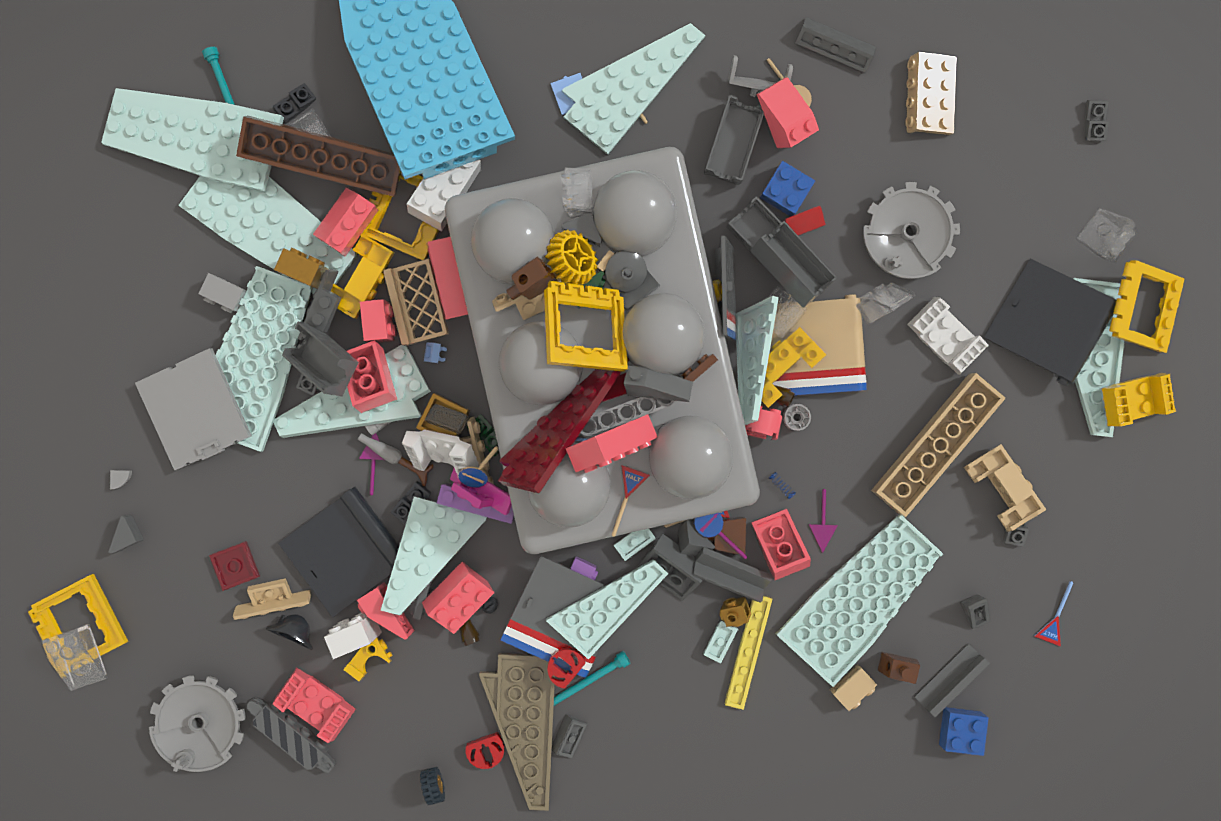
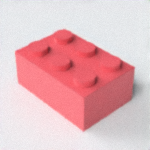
[347,340,397,413]
[422,562,494,634]

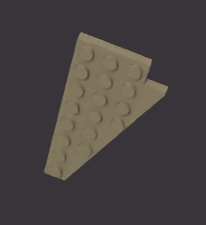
[479,653,555,811]

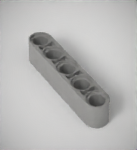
[581,397,675,436]

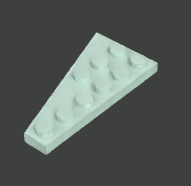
[736,296,779,425]
[546,560,668,659]

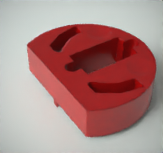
[547,648,586,688]
[466,732,505,769]

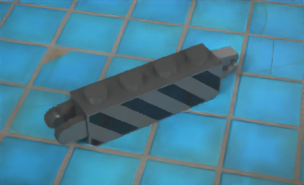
[247,697,336,774]

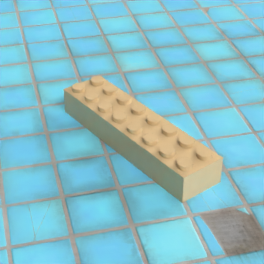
[871,373,1005,517]

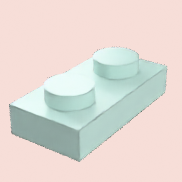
[614,529,656,561]
[703,619,738,663]

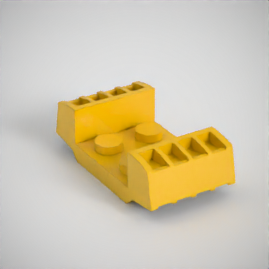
[1101,373,1176,426]

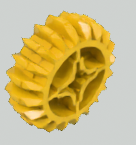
[545,230,598,285]

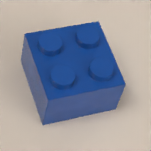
[760,161,815,217]
[939,707,989,756]

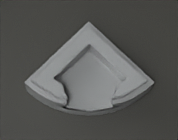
[110,470,132,489]

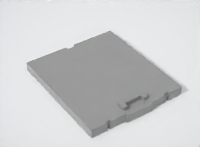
[135,348,252,471]

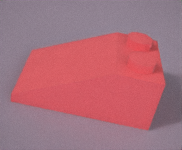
[757,77,819,148]
[752,509,811,580]
[357,582,415,640]

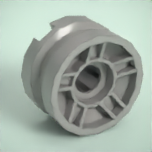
[782,404,811,431]

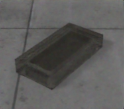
[425,403,469,434]

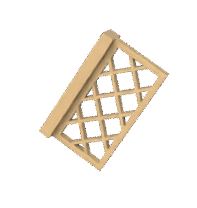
[383,259,449,345]

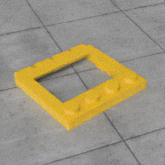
[362,173,439,260]
[1109,260,1184,353]
[544,281,628,371]
[28,574,129,673]

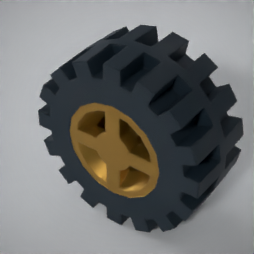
[420,767,445,805]

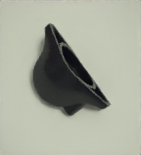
[266,614,313,650]

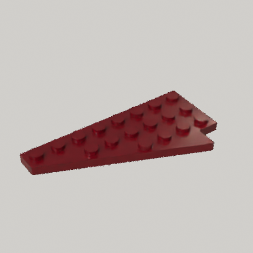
[498,357,629,494]

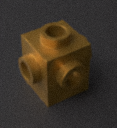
[720,597,752,627]

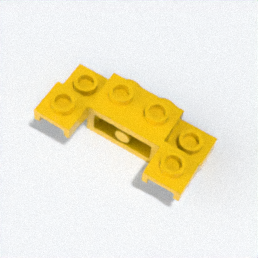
[331,233,395,319]
[761,327,826,408]

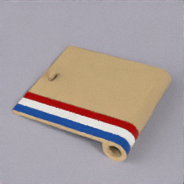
[769,295,867,395]

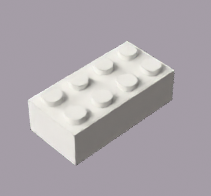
[407,160,481,232]

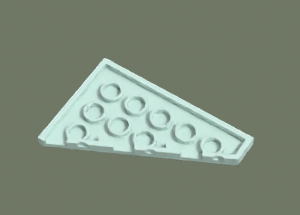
[381,497,487,616]

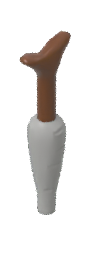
[358,433,434,487]

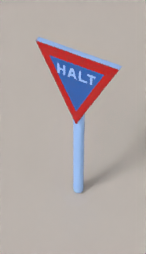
[1034,581,1073,646]

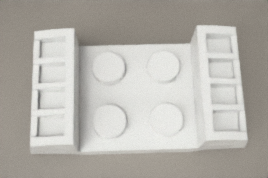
[907,297,988,375]
[402,430,479,478]

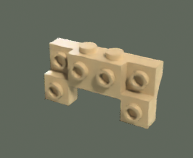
[964,444,1046,532]

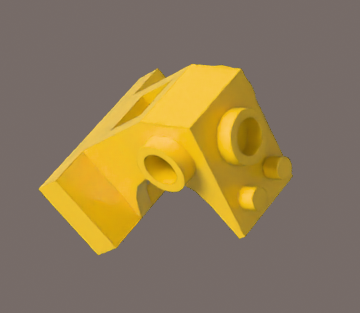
[344,637,393,681]

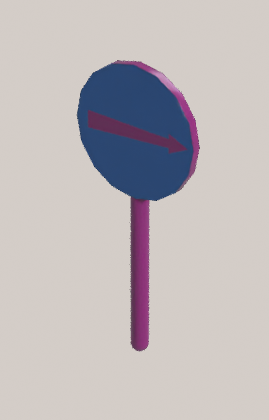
[694,513,747,559]

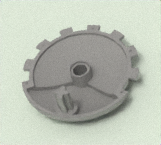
[863,182,960,279]
[149,675,246,772]

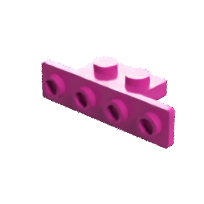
[450,468,512,515]

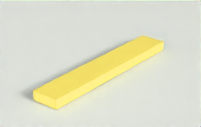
[724,596,772,710]

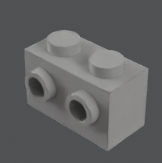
[198,273,247,313]

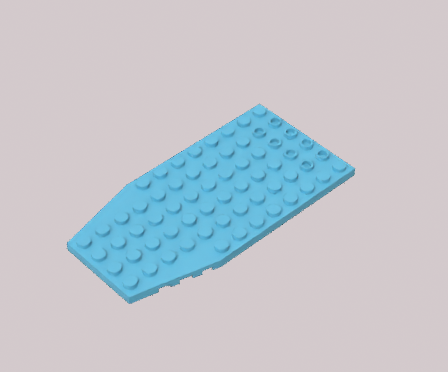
[339,0,515,179]

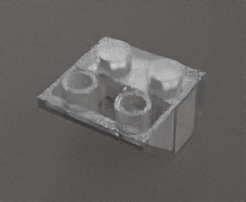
[561,167,594,217]
[767,286,807,340]

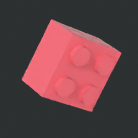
[360,299,397,343]

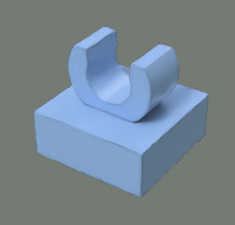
[424,342,447,363]

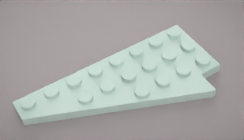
[562,23,705,155]
[1073,278,1124,437]
[273,345,431,438]

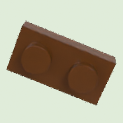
[681,354,718,382]

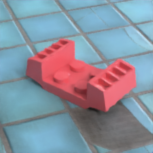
[273,667,356,743]

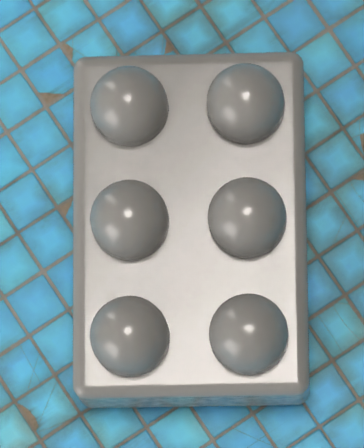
[444,147,760,554]

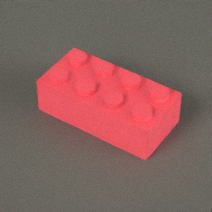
[426,237,468,319]
[566,414,657,473]

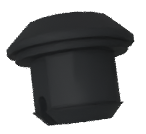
[481,597,498,613]

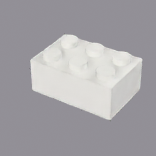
[324,613,382,659]

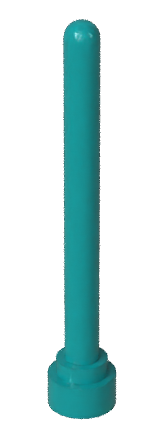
[202,47,235,105]
[554,651,631,706]

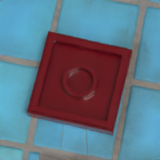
[209,541,260,591]

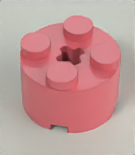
[745,406,782,440]

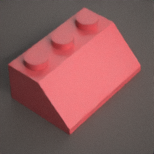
[313,188,378,257]

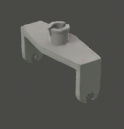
[728,55,793,97]

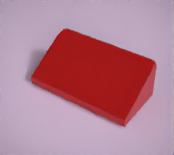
[783,206,825,236]

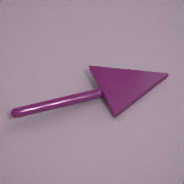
[359,433,384,496]
[809,489,838,553]

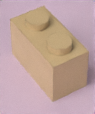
[830,664,877,711]

